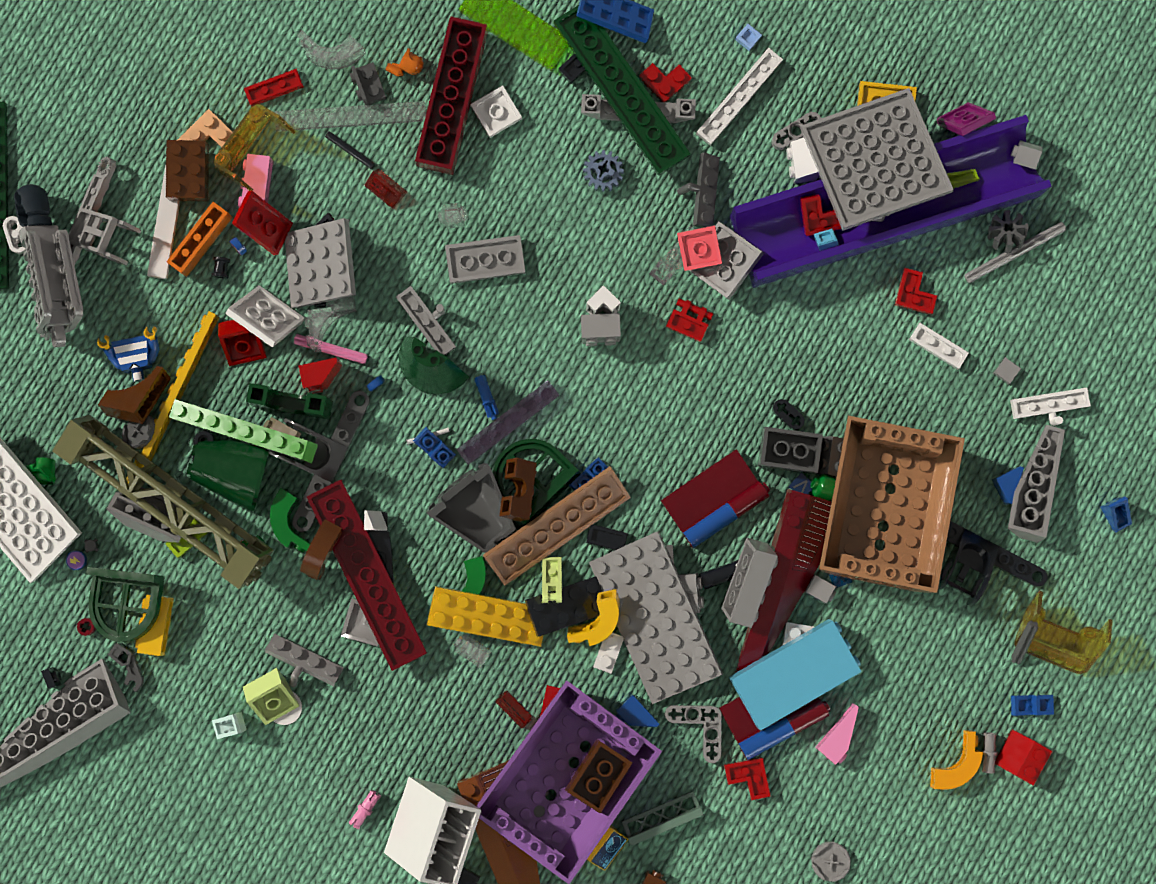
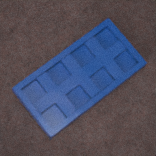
[576,0,654,43]

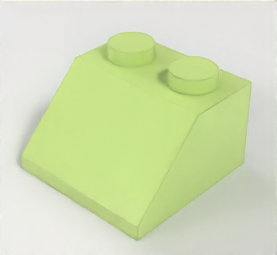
[243,668,299,725]

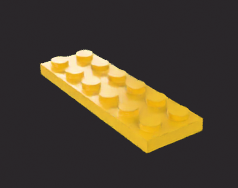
[427,586,543,647]

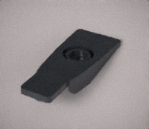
[368,512,394,584]

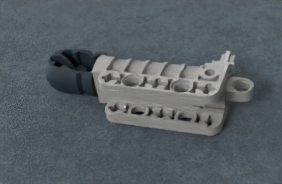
[14,184,83,348]

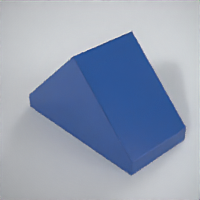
[992,466,1024,505]
[1100,496,1132,533]

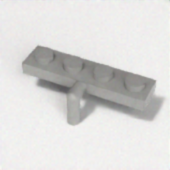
[396,286,456,356]
[265,634,344,687]

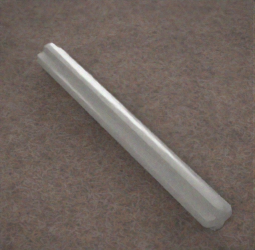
[964,222,1066,283]

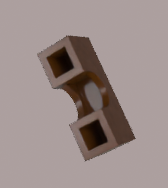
[499,458,537,521]

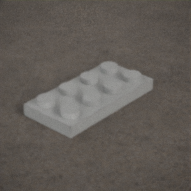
[445,235,526,284]

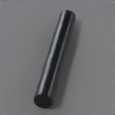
[325,131,375,169]

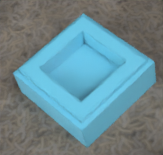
[814,229,838,251]

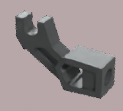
[108,642,144,692]

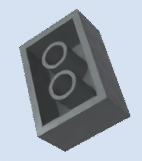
[758,427,823,474]

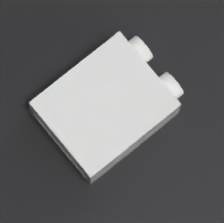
[384,777,481,884]

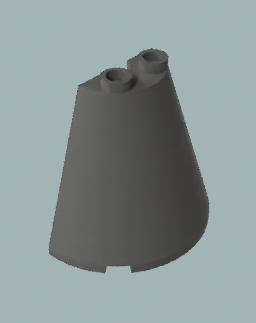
[427,463,516,553]

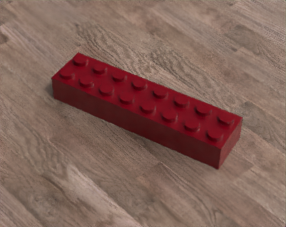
[415,16,488,175]

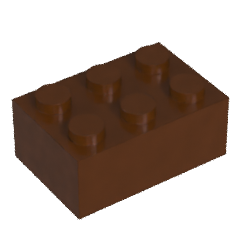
[166,140,209,202]
[565,740,632,813]

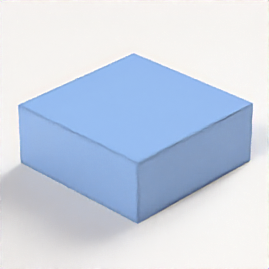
[735,24,762,51]

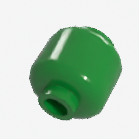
[810,474,836,501]

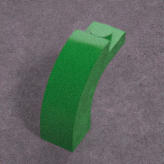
[270,488,311,553]
[462,556,486,595]

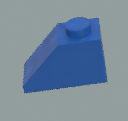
[616,694,659,727]

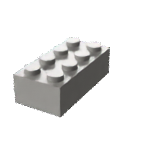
[721,538,778,628]

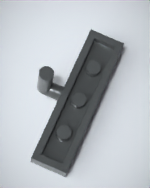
[677,152,720,228]

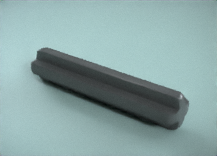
[1011,621,1038,664]

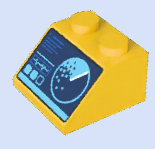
[587,825,629,871]

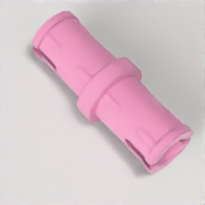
[349,789,381,829]

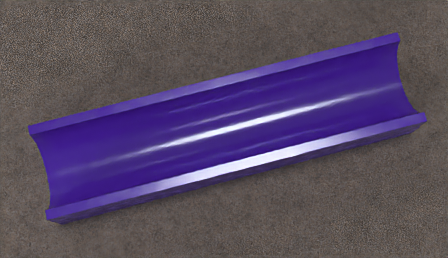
[730,115,1052,288]

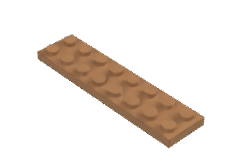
[483,466,631,586]

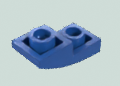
[413,427,456,468]
[569,457,608,491]

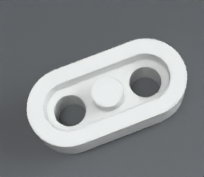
[3,216,26,254]

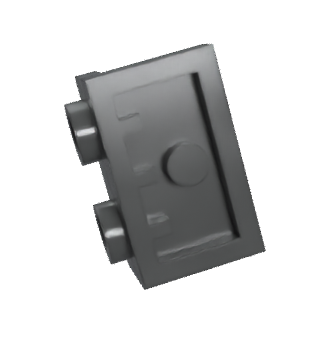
[349,62,386,106]

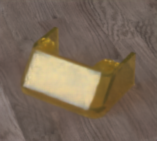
[214,104,296,191]
[1014,591,1113,674]

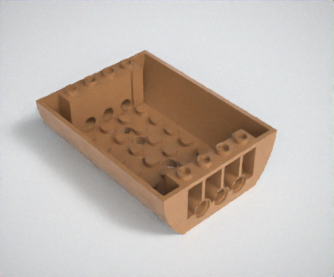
[819,416,965,593]

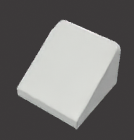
[364,510,387,531]

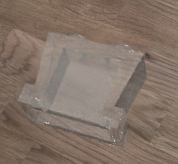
[454,634,493,668]

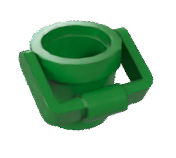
[24,457,56,485]

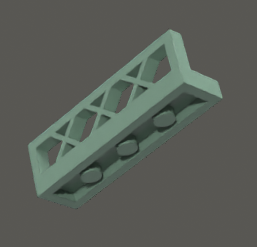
[622,791,704,846]

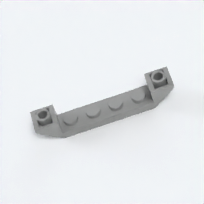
[581,94,696,123]

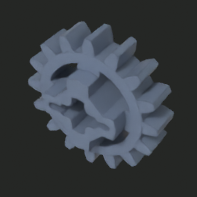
[583,150,624,192]

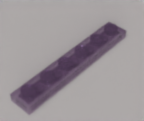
[457,380,560,465]

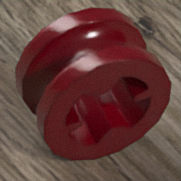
[77,618,96,636]

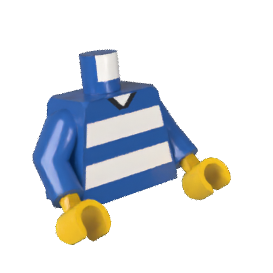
[97,326,160,382]

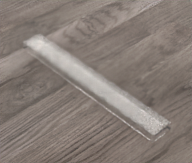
[275,101,426,132]

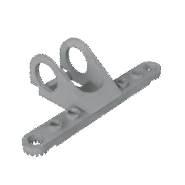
[68,156,142,266]

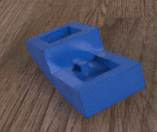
[1011,695,1054,716]

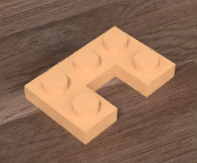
[178,109,237,163]

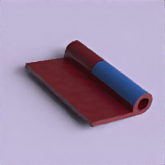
[660,449,771,549]
[719,697,831,761]

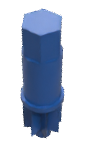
[474,375,499,421]

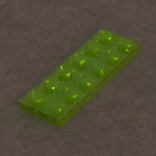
[458,0,569,72]

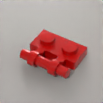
[666,298,714,343]

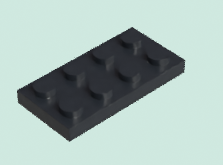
[525,576,602,637]

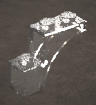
[305,295,356,352]

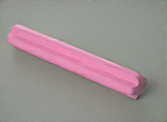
[294,334,368,364]

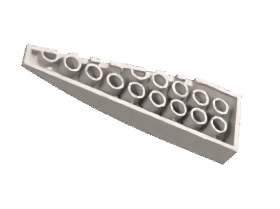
[0,659,131,788]

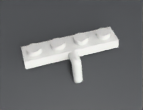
[1010,387,1091,426]

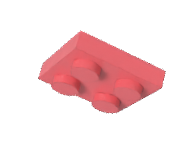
[677,225,723,271]

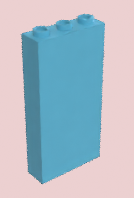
[729,619,861,731]

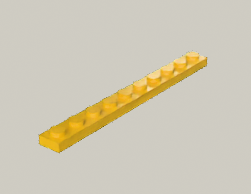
[126,311,220,484]

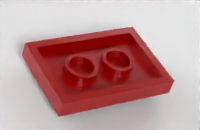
[232,191,293,255]

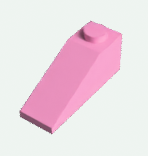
[815,703,859,765]

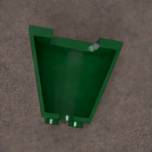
[399,337,469,395]
[186,440,269,513]

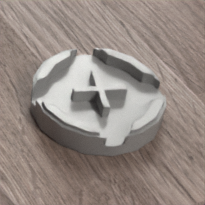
[811,841,851,882]

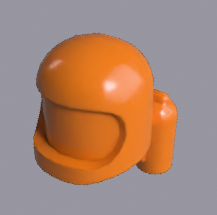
[385,48,424,77]

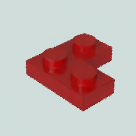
[639,63,692,102]
[800,194,842,236]
[895,268,937,315]
[724,757,771,800]

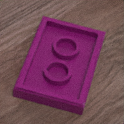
[936,102,996,136]

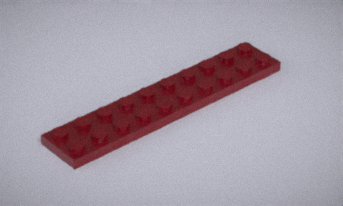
[306,479,427,671]

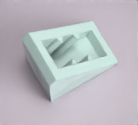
[212,712,246,739]

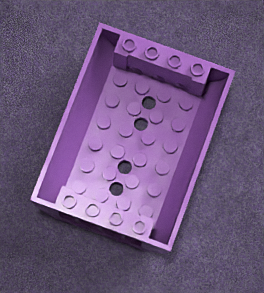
[476,680,662,884]

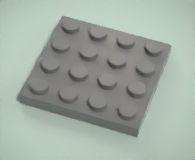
[285,218,356,309]

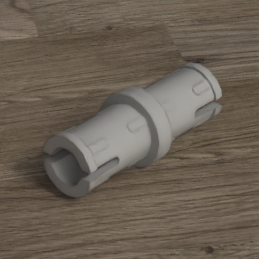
[981,732,997,774]

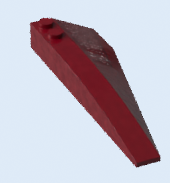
[735,489,832,673]

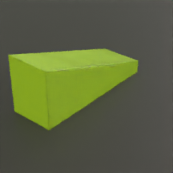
[947,169,979,189]

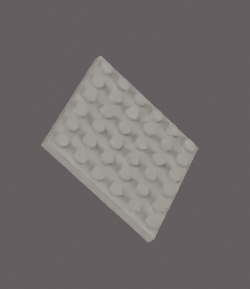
[800,88,954,230]

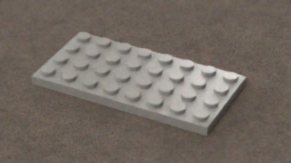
[589,531,723,704]

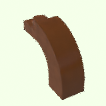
[300,519,342,580]

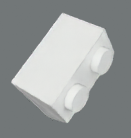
[786,138,819,183]

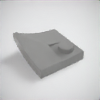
[341,599,379,647]

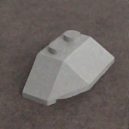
[107,487,181,543]

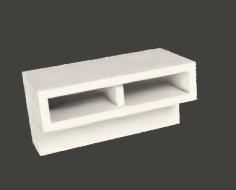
[586,285,621,315]

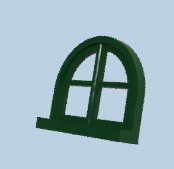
[492,439,581,526]
[86,567,165,642]

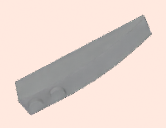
[1008,425,1065,543]

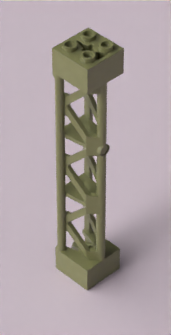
[52,415,274,589]

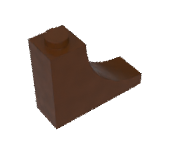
[98,366,171,424]

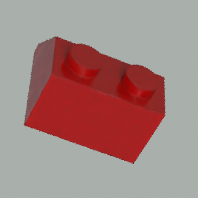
[218,320,267,366]
[298,358,342,394]
[995,730,1052,786]

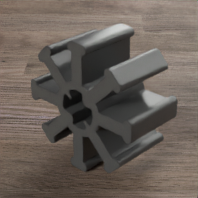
[987,210,1028,253]

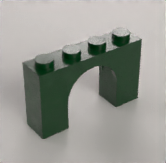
[246,383,333,420]

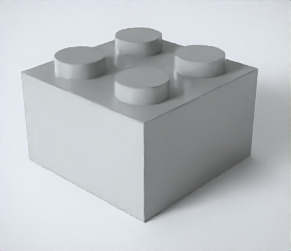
[581,313,621,346]

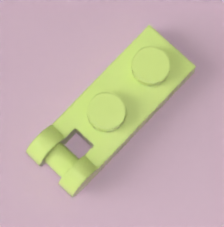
[542,557,562,603]

